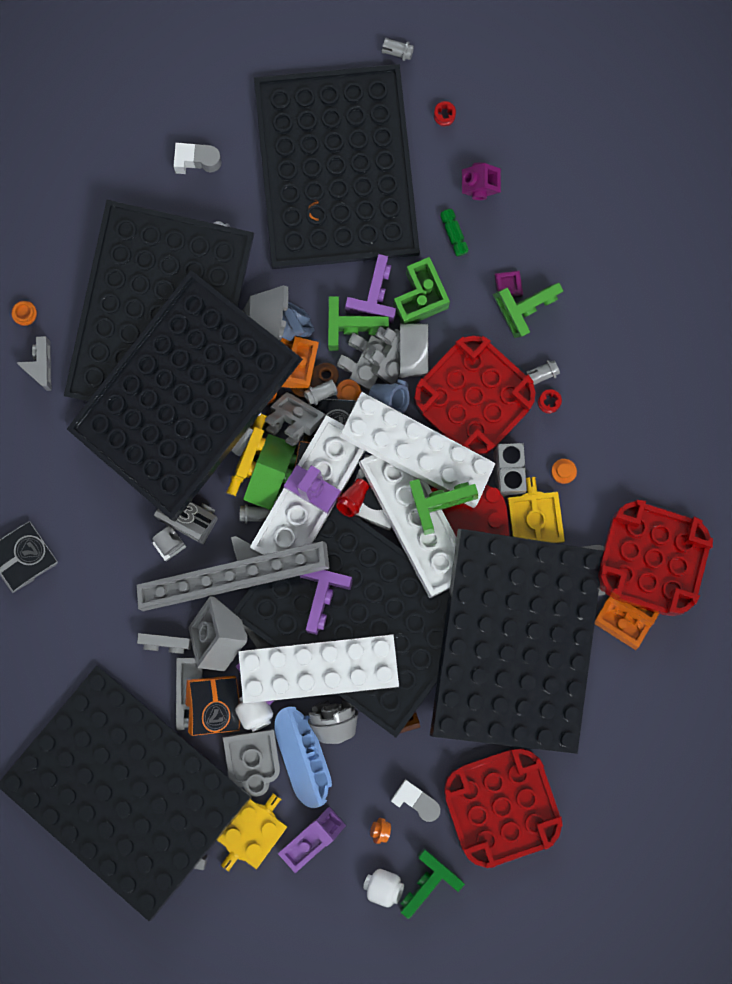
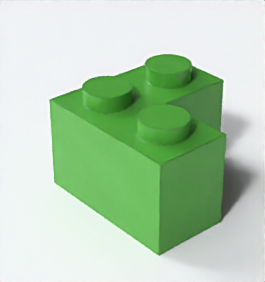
[393,257,450,324]
[243,434,297,510]

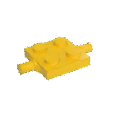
[226,414,267,496]
[507,477,565,543]
[217,793,287,871]

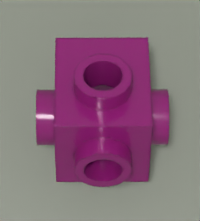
[462,162,501,200]

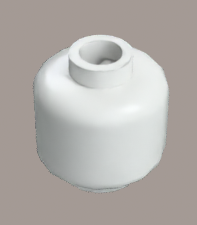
[235,696,273,732]
[364,869,404,907]

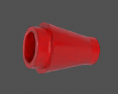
[336,478,369,517]

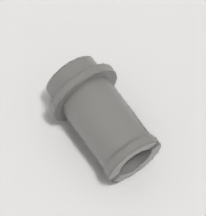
[382,37,414,61]
[526,360,560,386]
[304,380,338,405]
[240,504,270,524]

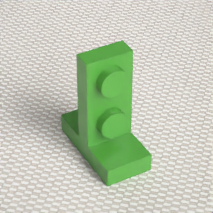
[492,283,563,338]
[328,296,389,351]
[409,479,478,535]

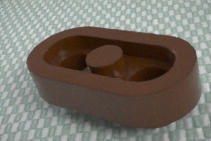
[291,363,339,399]

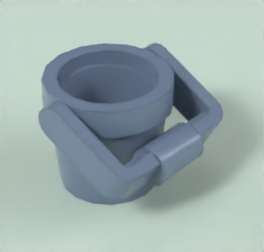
[282,302,315,341]
[369,379,410,414]

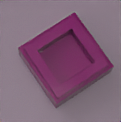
[495,271,523,298]

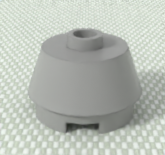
[308,699,358,744]

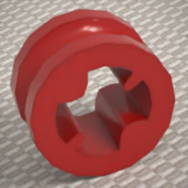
[434,101,456,126]
[538,389,562,414]

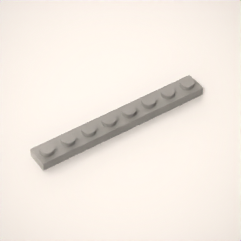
[137,541,329,611]

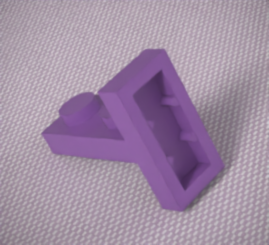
[345,254,396,323]
[284,465,341,514]
[299,570,353,635]
[278,807,346,873]

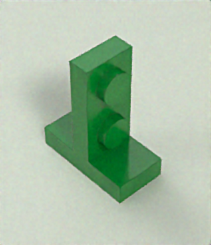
[400,848,465,919]

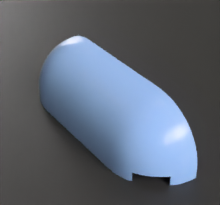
[274,707,332,808]

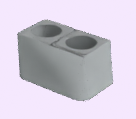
[399,323,428,378]
[493,443,527,497]

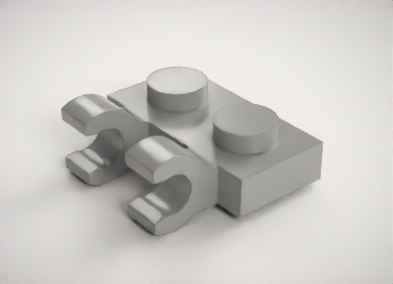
[363,327,400,384]
[337,333,387,391]
[265,392,326,447]

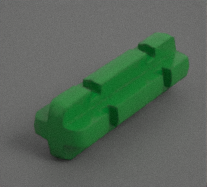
[441,209,469,256]

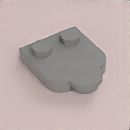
[223,728,280,797]

